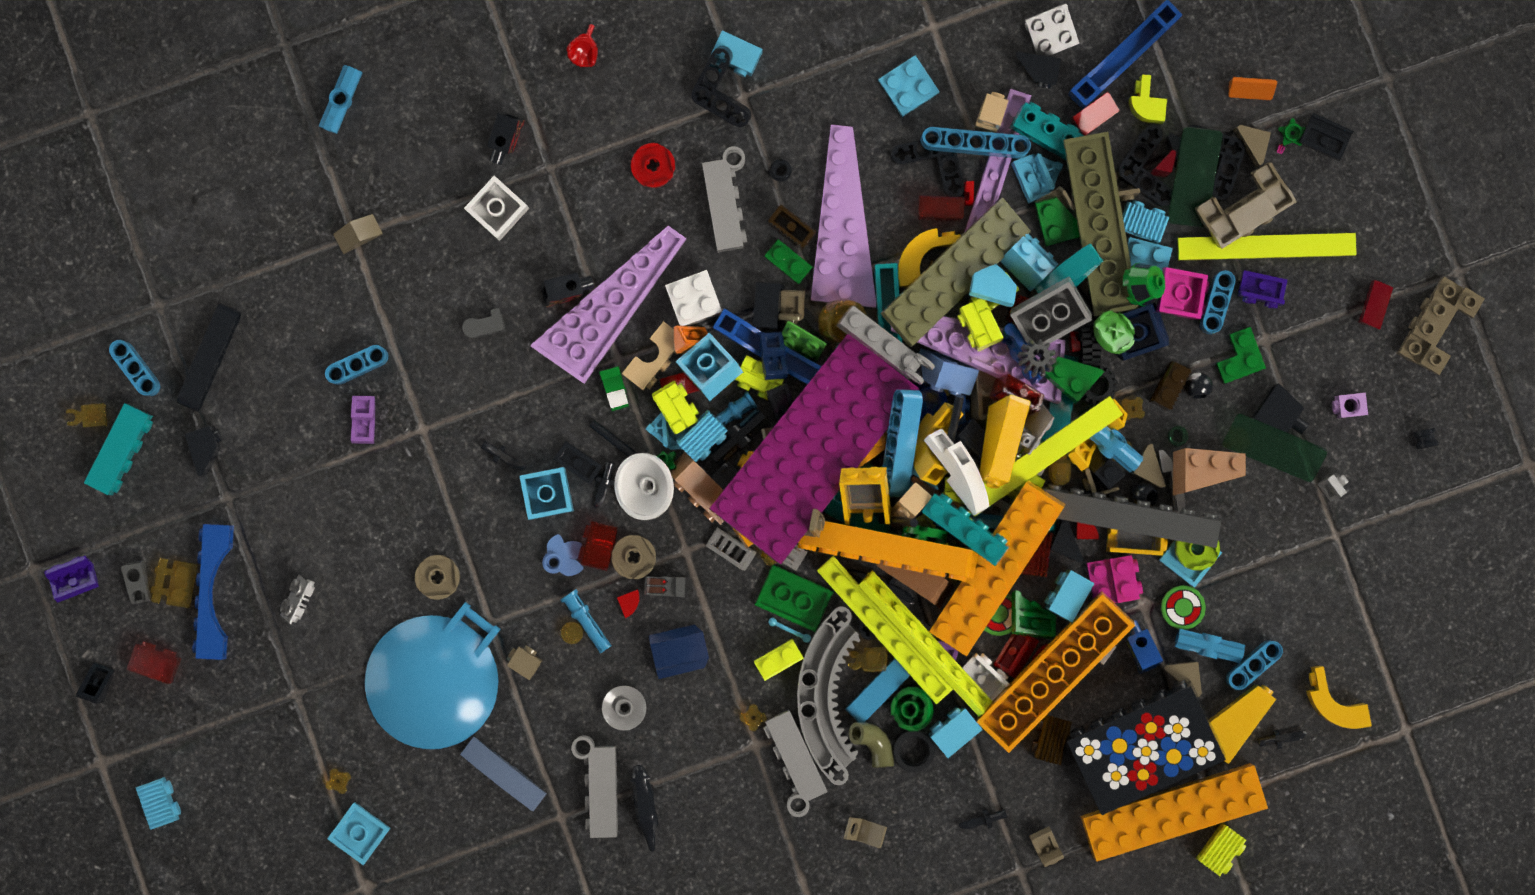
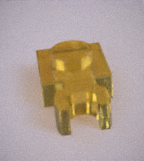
[66,403,107,428]
[848,647,888,672]

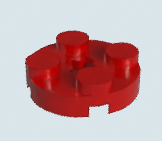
[631,143,675,188]

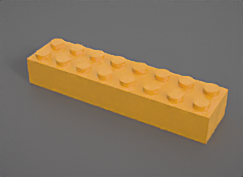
[929,480,1066,657]
[797,521,978,581]
[976,591,1135,753]
[1080,763,1268,862]

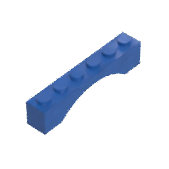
[1068,0,1182,110]
[713,309,822,385]
[192,524,234,660]

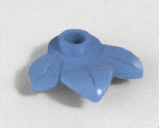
[542,534,584,576]

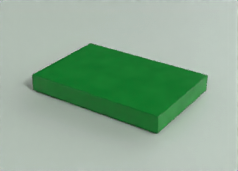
[755,565,833,632]

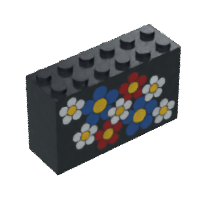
[1067,679,1226,815]

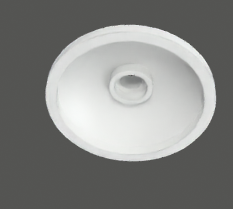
[614,453,674,520]

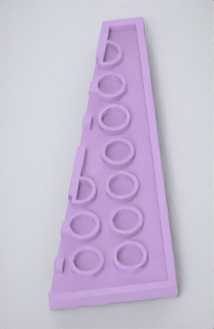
[811,125,876,308]
[531,226,686,384]
[891,316,1066,404]

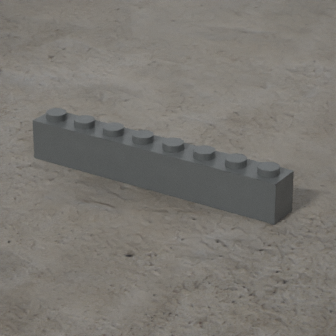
[1043,484,1222,548]

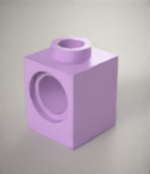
[1332,393,1368,419]

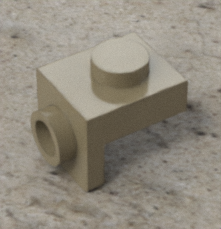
[778,290,805,324]
[1029,826,1064,867]

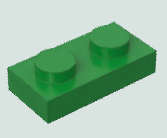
[764,239,813,285]

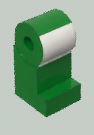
[599,366,629,411]

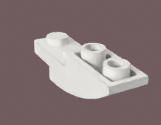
[924,429,990,516]

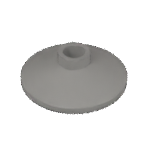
[602,686,647,730]

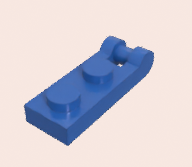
[1001,323,1046,385]

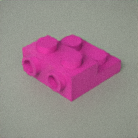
[1156,267,1209,320]
[1086,555,1143,603]

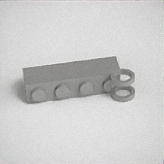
[702,146,747,253]
[836,306,935,385]
[763,710,828,817]
[571,735,618,838]

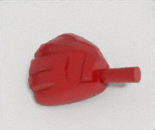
[566,24,598,67]

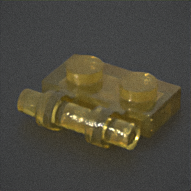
[151,558,198,608]

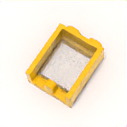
[839,467,892,525]
[1106,528,1168,556]

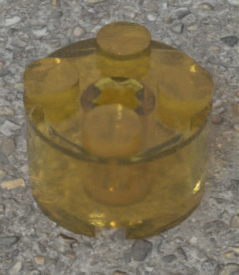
[818,300,867,344]

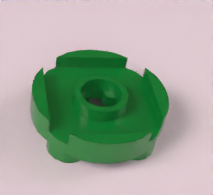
[902,525,948,545]

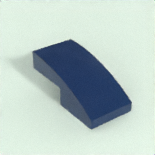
[759,332,788,380]

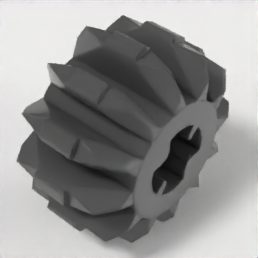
[1017,339,1056,378]

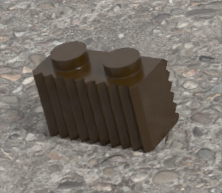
[769,205,816,250]
[1149,361,1192,411]
[1030,715,1072,765]

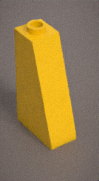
[980,395,1030,489]
[1209,684,1276,764]

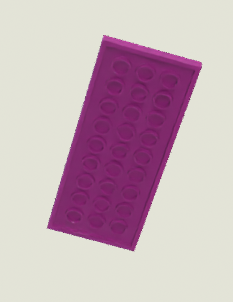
[709,334,919,565]

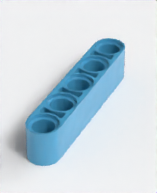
[920,127,1031,159]
[880,389,923,497]
[845,658,910,722]

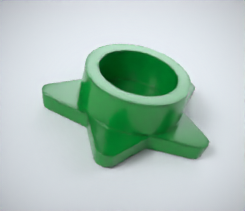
[1278,118,1305,146]
[657,451,676,470]

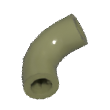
[849,722,894,768]

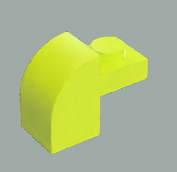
[1129,75,1167,124]

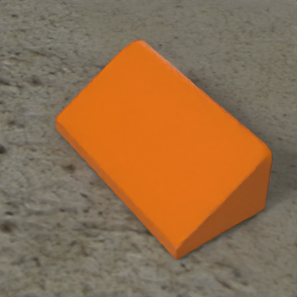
[1228,77,1277,100]
[674,326,708,354]

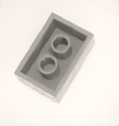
[1010,276,1092,346]

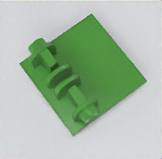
[782,321,827,363]

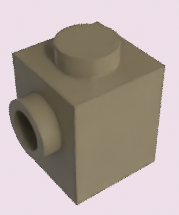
[507,645,543,680]

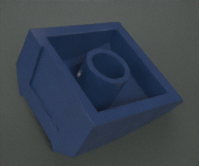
[1115,303,1169,361]
[649,624,709,679]

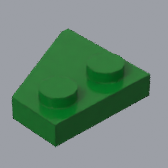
[1034,197,1080,246]
[1044,356,1104,404]
[1012,590,1056,639]

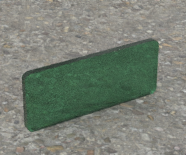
[1168,127,1223,227]
[1223,414,1327,482]

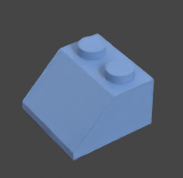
[919,348,979,395]

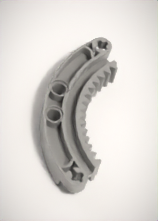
[797,606,860,785]

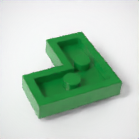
[1216,327,1266,384]

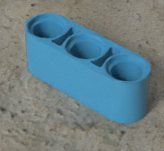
[1200,270,1235,335]
[109,340,160,396]
[325,345,388,385]
[1225,640,1283,690]

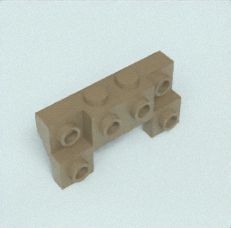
[1194,162,1297,249]
[1396,277,1485,375]

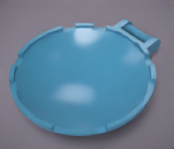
[365,602,501,749]

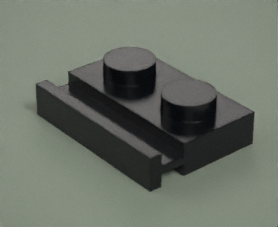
[1299,113,1354,161]

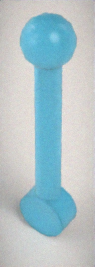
[768,618,811,643]

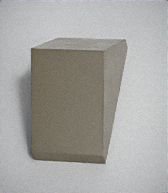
[1233,125,1271,168]
[333,214,383,254]
[1131,444,1166,488]
[1161,661,1202,697]

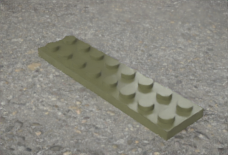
[1063,132,1138,316]
[881,198,1031,347]

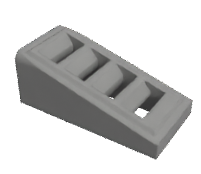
[705,527,757,571]

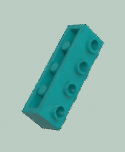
[1009,102,1084,161]
[84,403,153,495]
[922,493,1010,566]

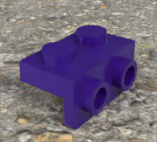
[1237,270,1287,309]
[44,556,99,603]

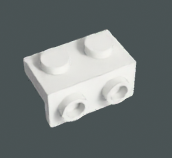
[962,653,1010,701]

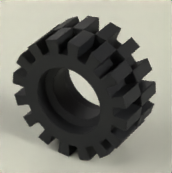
[1079,325,1101,365]
[1081,365,1118,406]

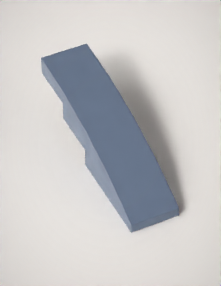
[460,737,547,811]

